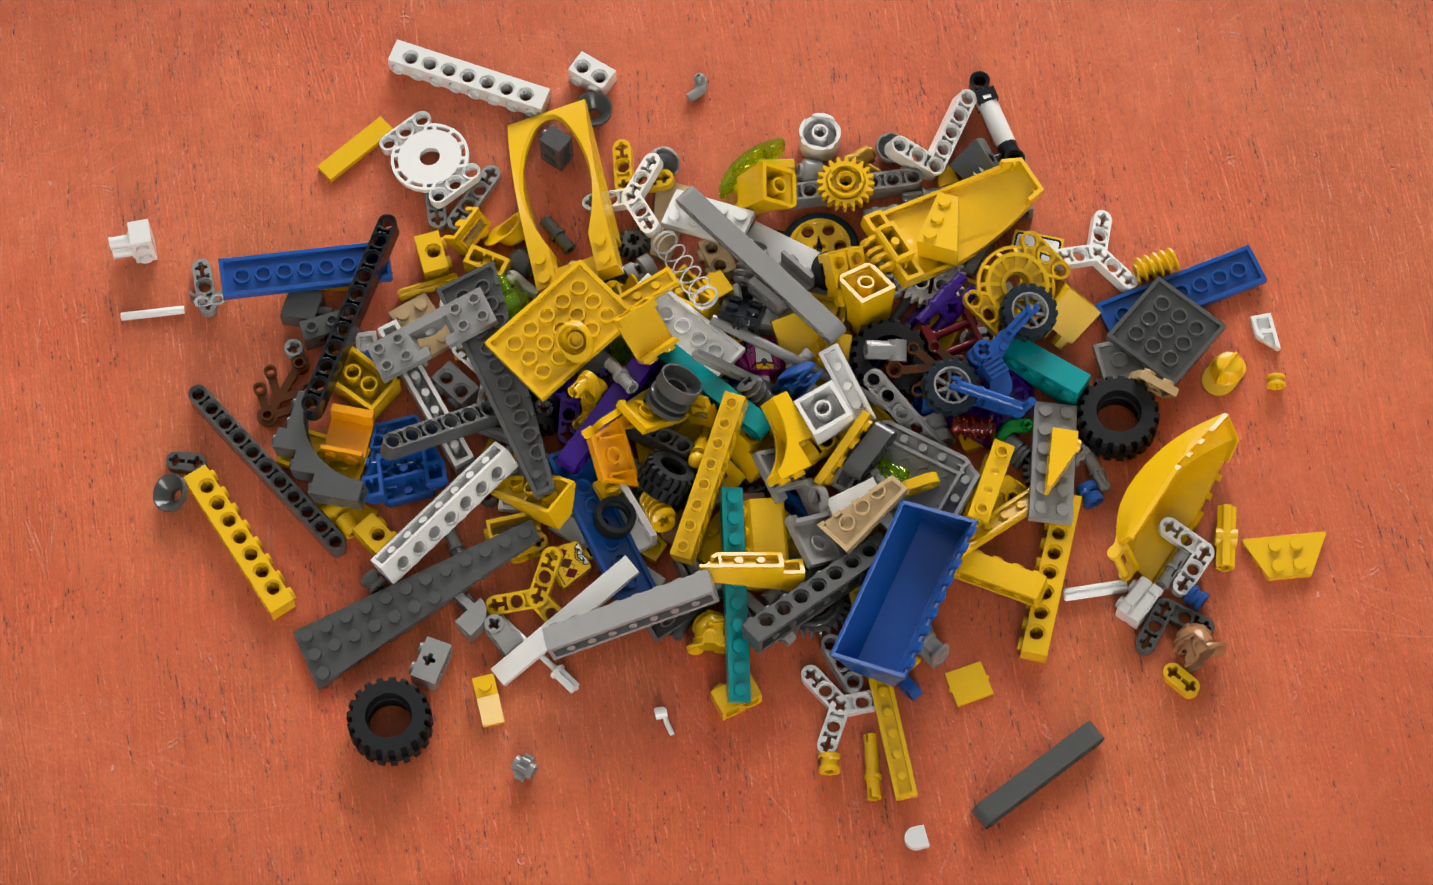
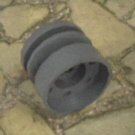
[645,363,702,421]

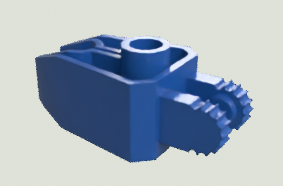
[771,361,822,402]

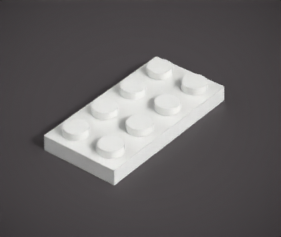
[661,189,755,243]

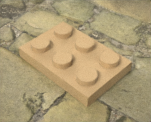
[388,292,451,360]

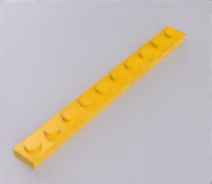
[849,586,918,801]

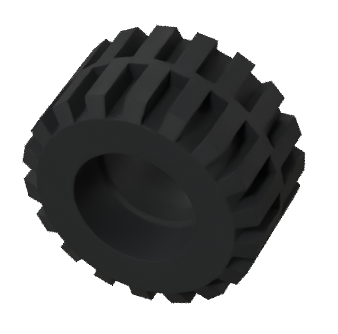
[637,450,697,505]

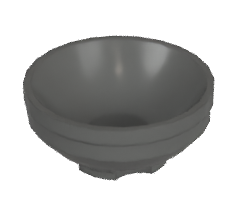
[576,92,612,128]
[153,473,188,512]

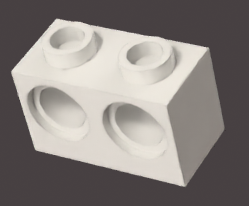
[568,51,617,95]

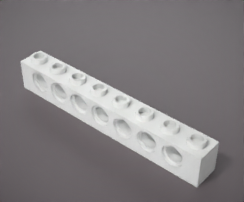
[388,39,551,117]
[370,441,519,584]

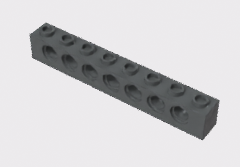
[742,532,884,654]

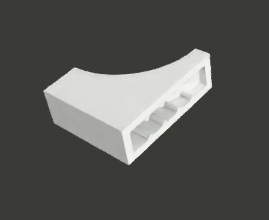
[828,477,893,531]

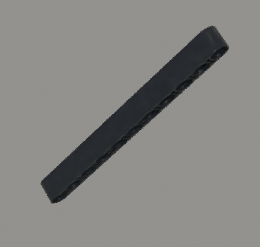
[301,214,399,421]

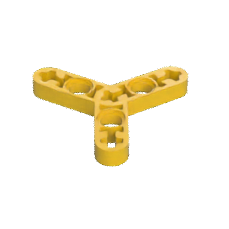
[485,546,563,623]

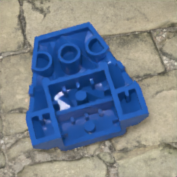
[361,414,448,508]

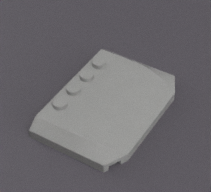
[830,420,981,517]

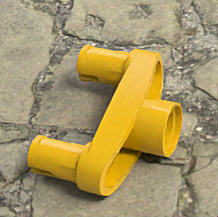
[568,370,608,430]

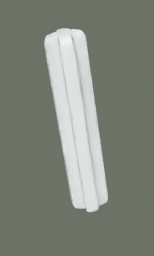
[1063,580,1128,601]

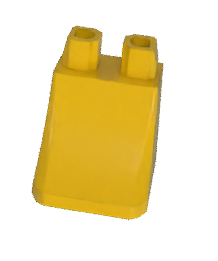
[734,161,797,215]
[839,263,896,334]
[1039,280,1101,350]

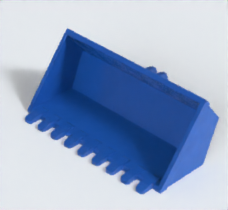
[829,500,978,687]

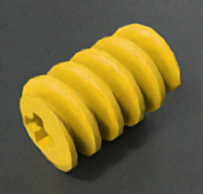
[1132,248,1180,285]
[639,492,676,533]

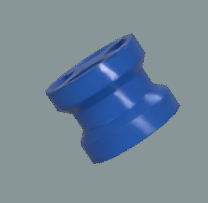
[1183,584,1210,612]

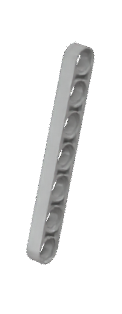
[863,368,948,448]

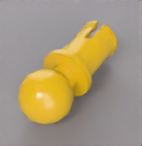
[688,437,708,469]

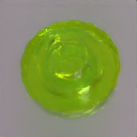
[610,335,633,366]

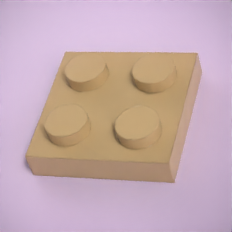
[1127,368,1179,399]

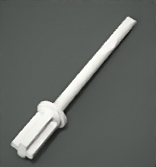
[501,614,580,694]

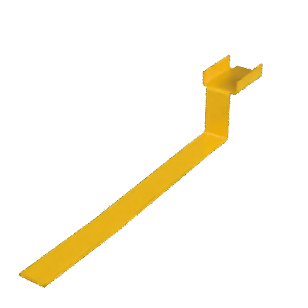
[580,387,650,442]

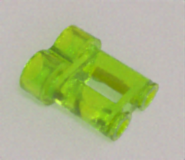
[877,457,910,482]

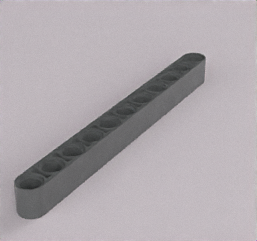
[188,384,347,557]

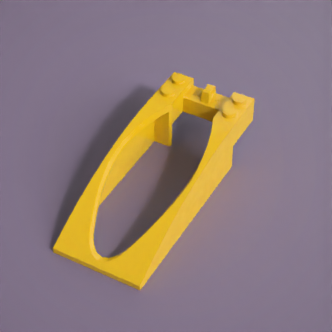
[507,99,624,294]

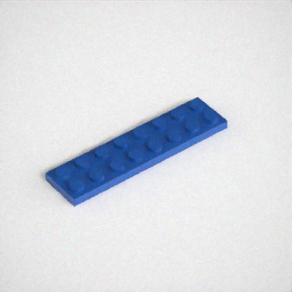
[218,243,393,300]
[1095,245,1267,333]
[547,450,656,601]

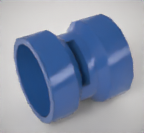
[1076,480,1105,509]

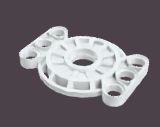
[379,111,482,208]

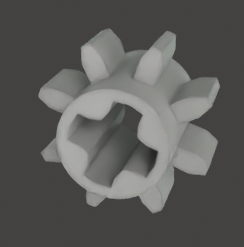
[510,753,538,782]

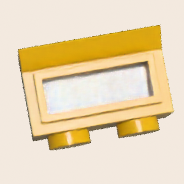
[443,207,492,255]

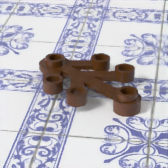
[885,340,969,398]
[253,356,309,427]

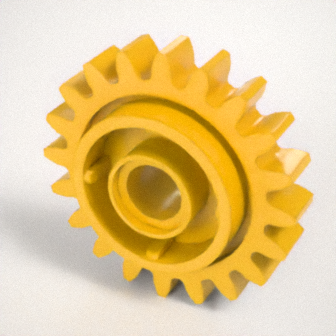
[816,156,875,212]

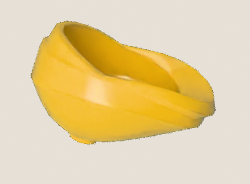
[555,320,593,363]

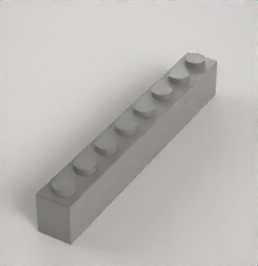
[542,569,720,661]

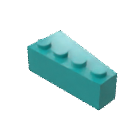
[1003,338,1091,408]

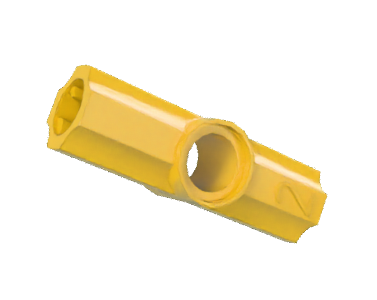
[1214,504,1238,572]

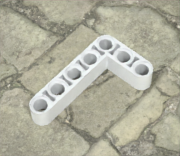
[884,89,977,181]

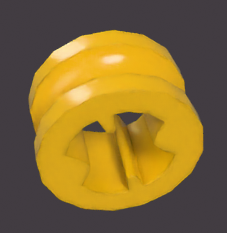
[1266,373,1286,390]

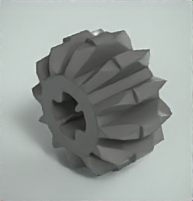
[618,226,651,262]

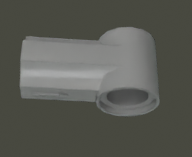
[863,339,907,363]

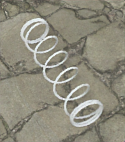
[652,230,719,310]

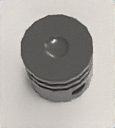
[1004,434,1031,470]

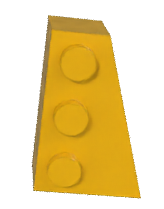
[917,192,959,266]
[671,264,720,321]

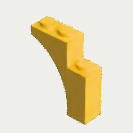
[760,391,813,488]

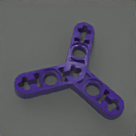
[552,367,615,446]

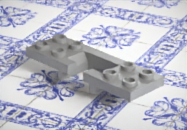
[366,287,499,383]
[752,448,844,569]

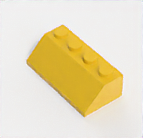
[743,498,789,592]

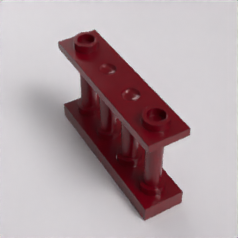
[920,308,985,402]

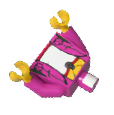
[729,334,785,382]

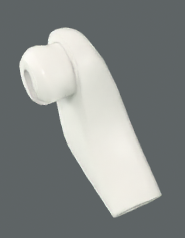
[504,270,539,299]

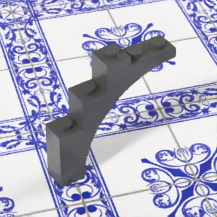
[271,390,368,510]

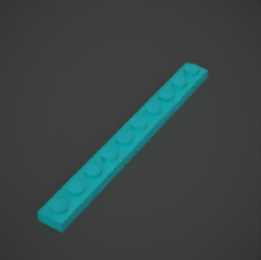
[719,487,751,703]

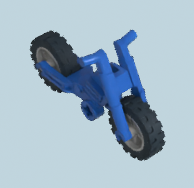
[921,283,1058,419]

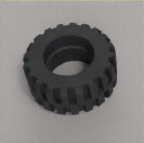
[849,319,930,400]
[1076,375,1160,461]
[346,677,434,766]

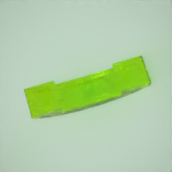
[719,138,785,199]

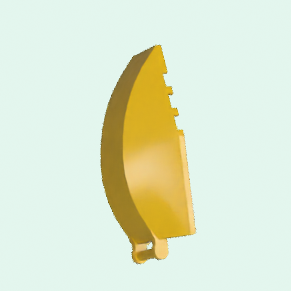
[1107,413,1240,584]

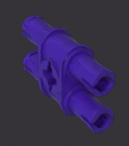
[915,271,977,331]

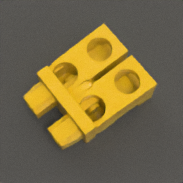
[818,246,865,307]

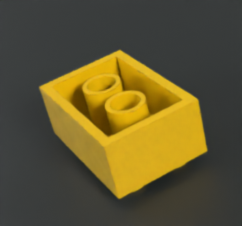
[326,346,402,419]

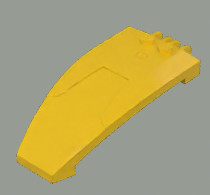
[860,157,1044,289]

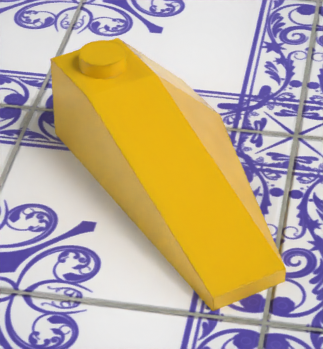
[490,475,576,530]

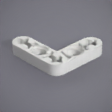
[1157,517,1215,598]

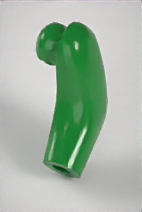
[993,419,1033,442]

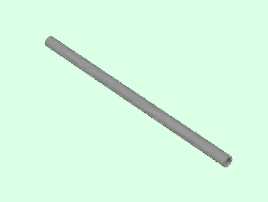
[709,314,927,428]

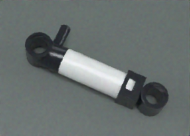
[969,71,1025,162]

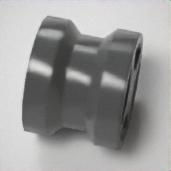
[360,568,388,595]

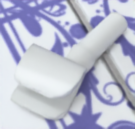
[654,706,675,736]

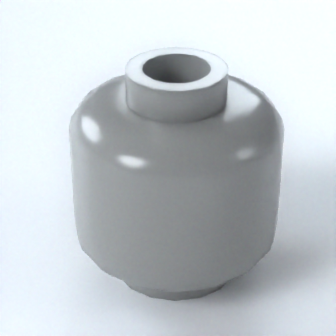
[796,159,824,182]

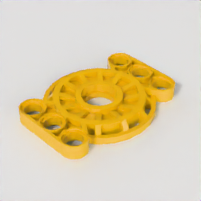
[962,230,1070,337]

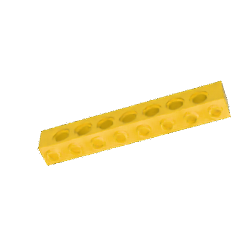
[670,391,749,566]
[183,465,296,620]
[1017,495,1082,664]

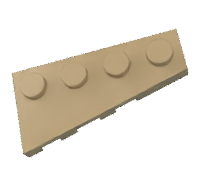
[650,179,689,264]
[817,475,909,554]

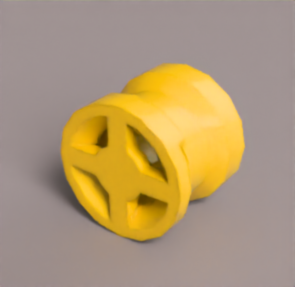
[818,752,841,776]

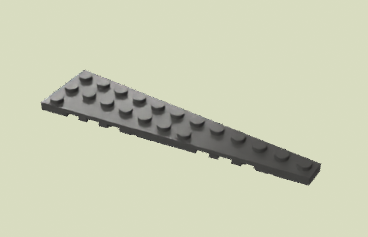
[436,261,556,500]
[293,519,541,691]

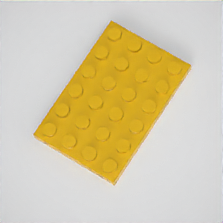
[484,259,630,402]

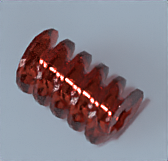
[951,414,996,443]

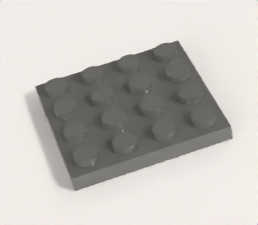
[1106,276,1226,387]

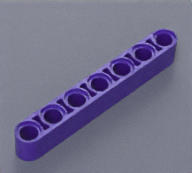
[556,357,659,475]

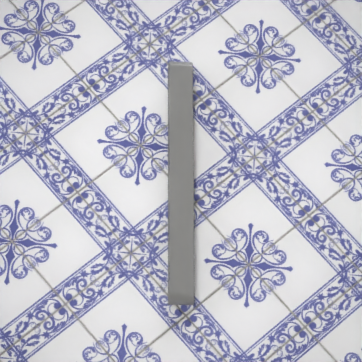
[675,186,847,345]

